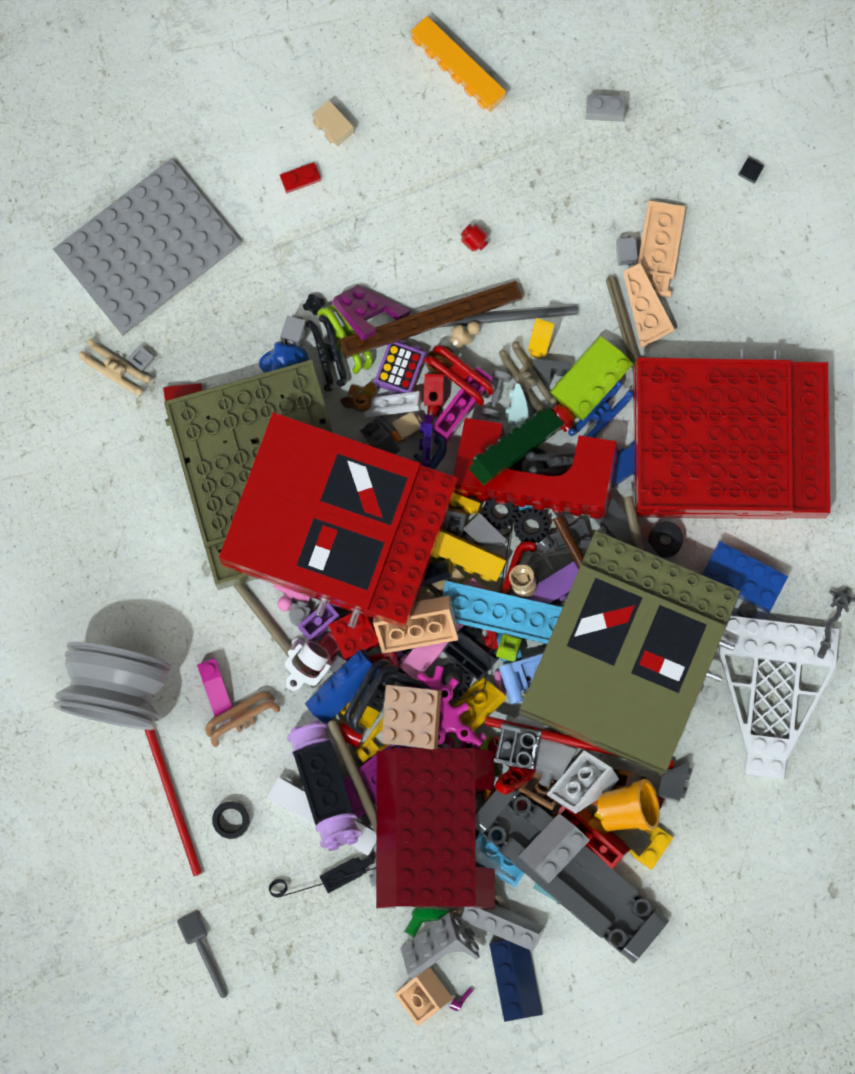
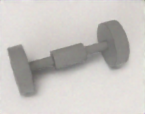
[481,370,511,420]

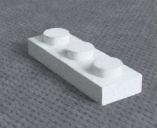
[364,391,422,418]

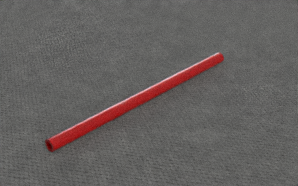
[484,715,674,770]
[144,730,203,877]

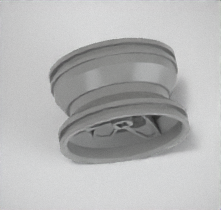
[53,642,171,730]

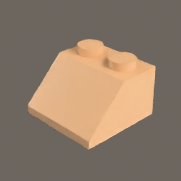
[395,967,453,1026]

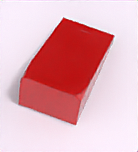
[163,383,203,401]

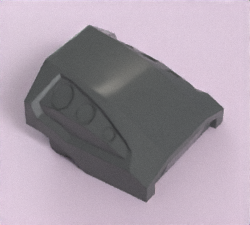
[494,723,542,769]

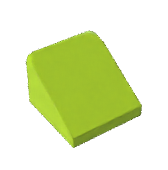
[496,634,522,662]

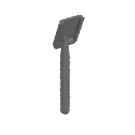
[177,911,227,998]

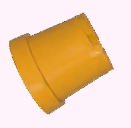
[598,779,660,831]

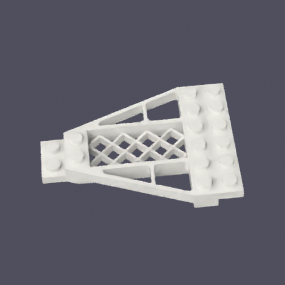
[718,616,839,779]

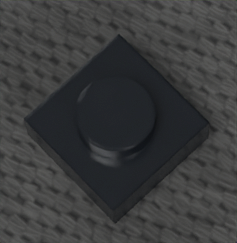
[738,158,764,184]

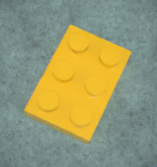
[453,678,507,737]

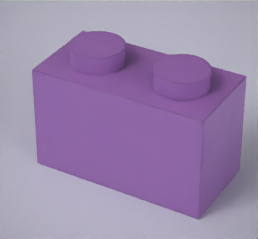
[297,603,340,642]

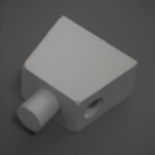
[535,739,577,787]

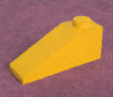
[528,318,555,359]

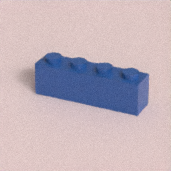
[305,650,380,724]

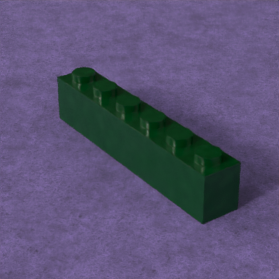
[468,407,564,486]

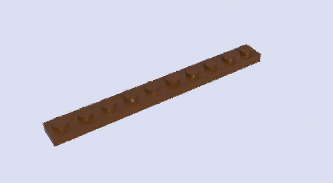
[339,281,523,358]

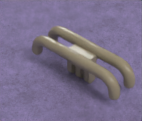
[499,341,557,412]

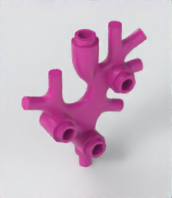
[409,666,483,748]

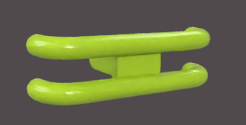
[317,305,373,374]

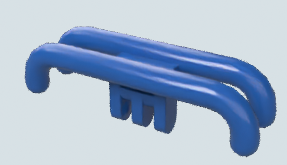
[568,380,634,438]

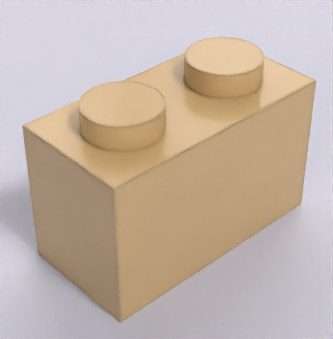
[312,100,354,147]

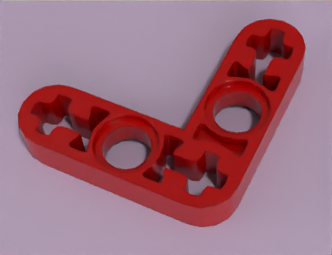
[488,736,536,795]

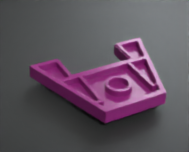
[332,285,411,341]

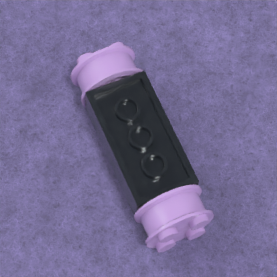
[287,720,362,851]

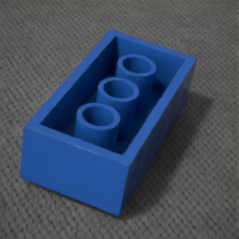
[702,541,788,614]

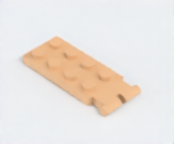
[638,200,686,297]

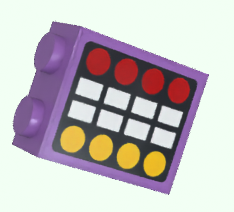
[374,340,426,394]

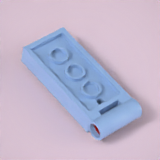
[499,653,543,705]

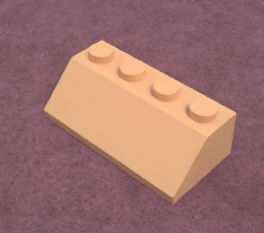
[373,596,458,654]

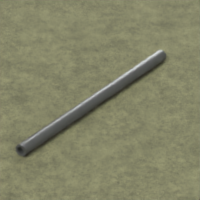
[439,305,578,328]

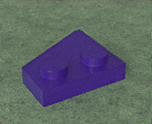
[419,415,432,466]

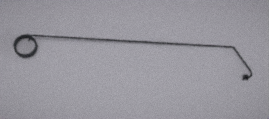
[455,523,512,700]
[269,867,376,898]

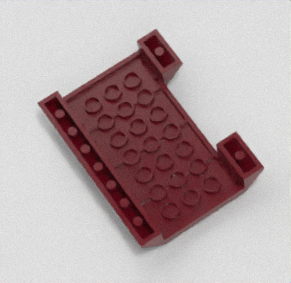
[376,748,495,909]

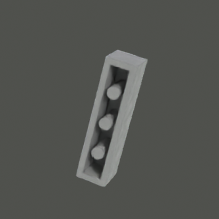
[461,905,545,951]

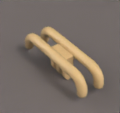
[79,339,151,396]

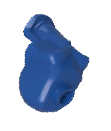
[259,341,309,373]

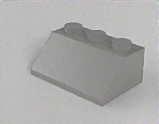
[518,814,589,884]

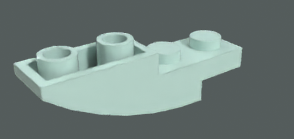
[505,383,529,431]

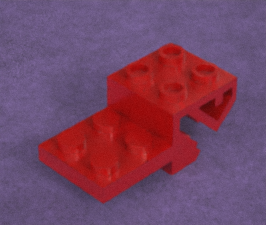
[328,613,380,660]

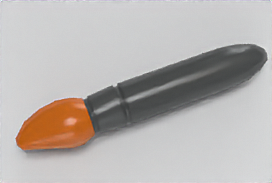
[375,415,401,442]

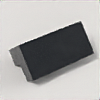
[442,627,499,681]

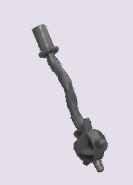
[817,587,855,659]

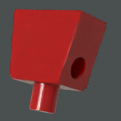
[424,374,444,418]

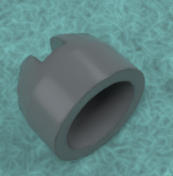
[537,535,553,552]

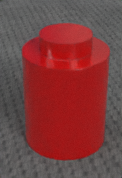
[338,721,365,748]

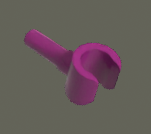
[450,988,473,1011]

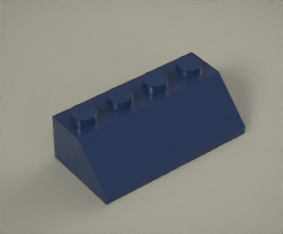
[489,940,543,1022]

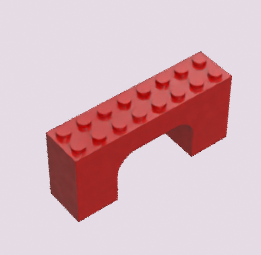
[453,418,618,519]

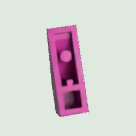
[197,658,232,717]

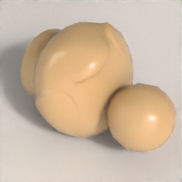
[449,321,480,349]

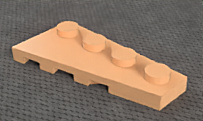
[623,263,675,348]

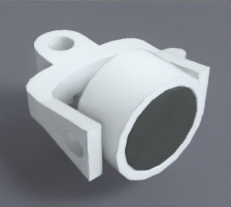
[285,638,333,691]

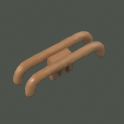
[205,691,280,747]

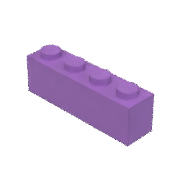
[517,562,579,605]

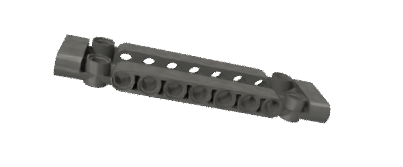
[475,782,669,964]

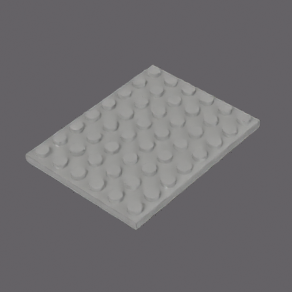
[53,158,241,336]

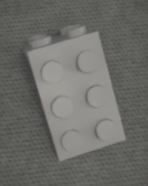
[400,913,480,979]

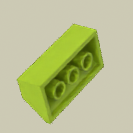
[550,336,633,420]

